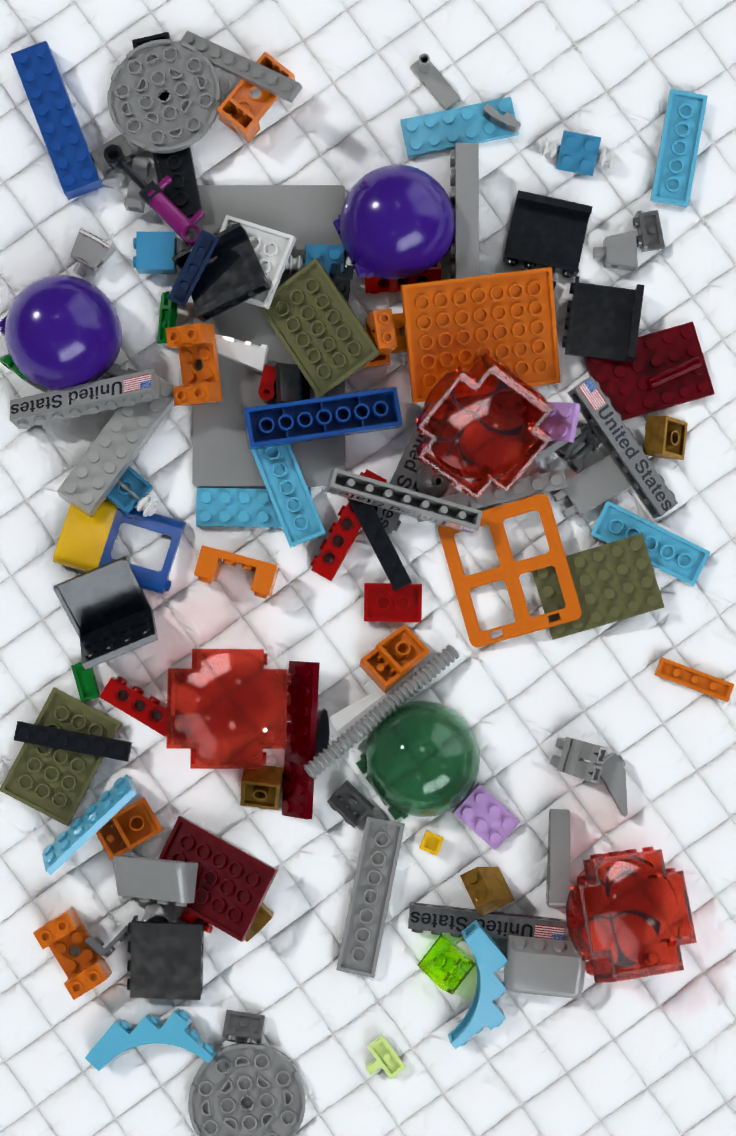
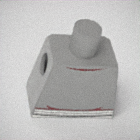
[70,227,116,277]

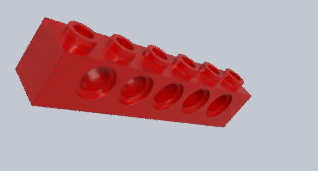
[310,469,387,582]

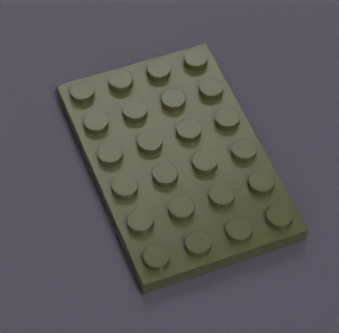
[258,258,381,398]
[532,533,664,640]
[0,687,123,826]

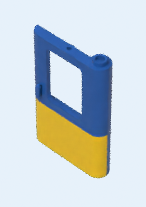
[53,499,186,594]

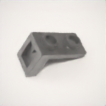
[85,925,129,959]

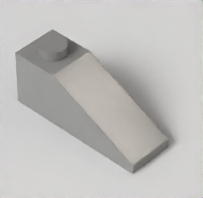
[593,753,628,817]

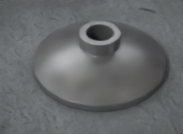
[416,461,450,498]

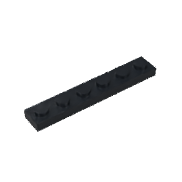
[347,498,412,591]
[14,721,133,762]

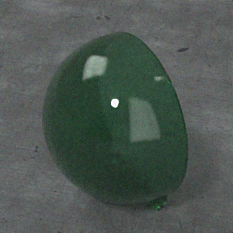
[356,701,480,820]

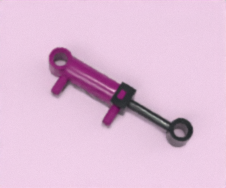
[104,144,205,247]

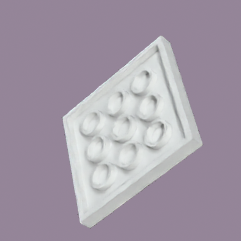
[219,215,296,310]

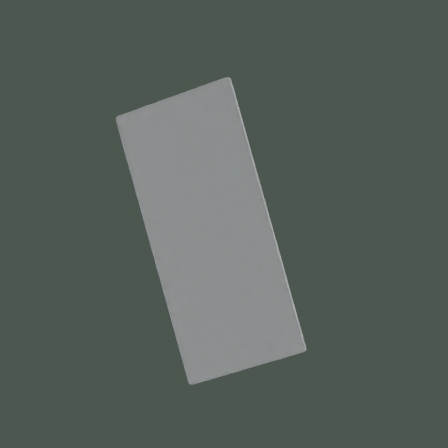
[192,185,345,487]

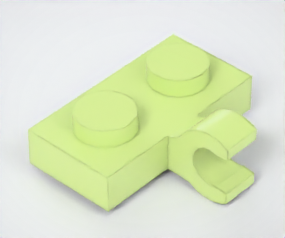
[365,1034,406,1079]

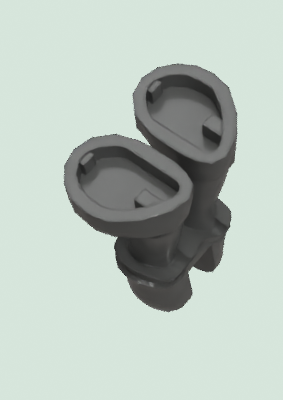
[555,422,601,473]

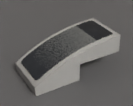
[482,103,521,133]

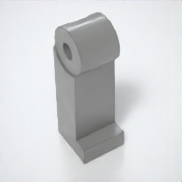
[124,156,150,213]

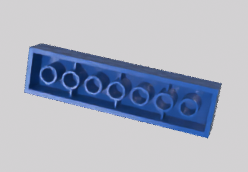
[11,41,104,200]
[243,387,403,450]

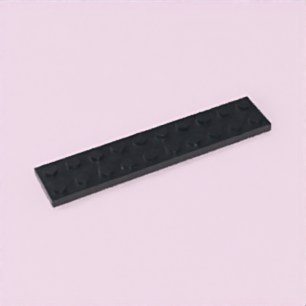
[132,32,202,218]

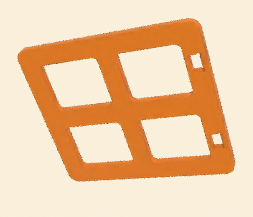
[438,494,582,647]

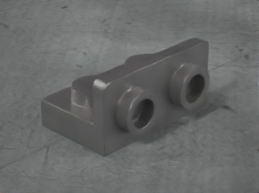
[222,1010,265,1045]

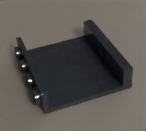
[502,190,593,278]
[172,223,271,322]
[562,276,645,364]
[127,915,204,1000]

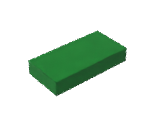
[71,662,100,702]

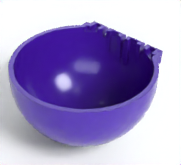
[333,165,455,279]
[0,275,122,389]

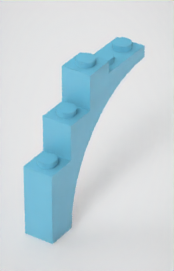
[448,920,508,1049]
[85,1008,217,1071]

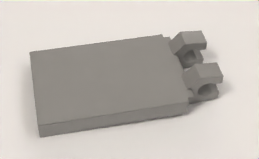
[552,455,631,519]

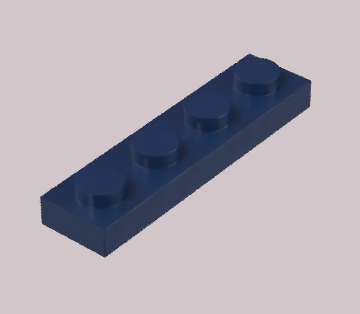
[167,229,219,307]

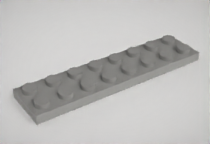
[336,816,405,978]

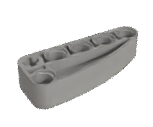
[546,809,570,908]

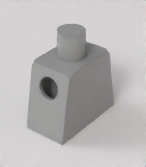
[593,231,638,271]

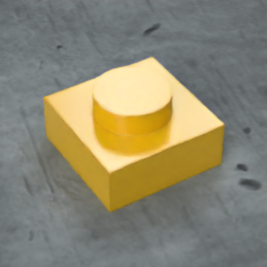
[419,830,444,856]

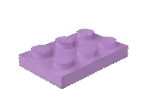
[523,401,580,443]
[452,783,521,850]

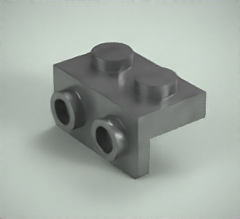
[633,210,665,253]
[327,780,375,828]

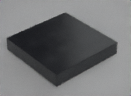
[275,363,310,403]

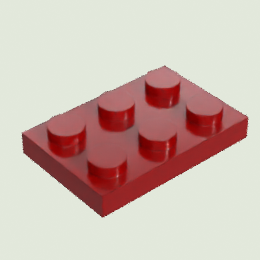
[364,583,422,623]

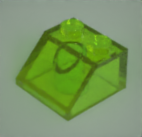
[418,935,476,995]

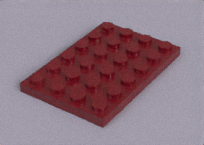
[584,321,715,421]
[158,816,278,942]

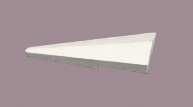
[215,334,269,374]
[329,669,415,754]

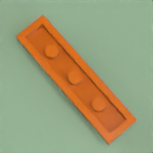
[654,657,734,702]

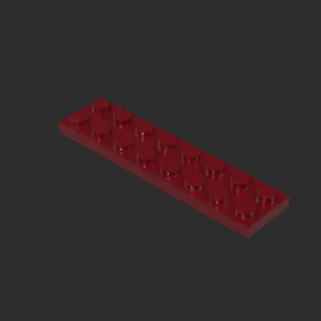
[281,661,320,820]

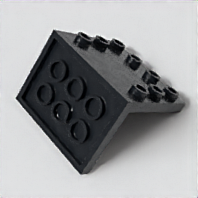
[53,556,158,670]

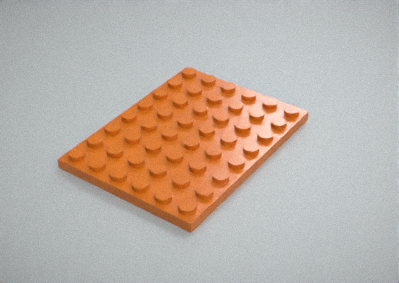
[400,267,561,403]

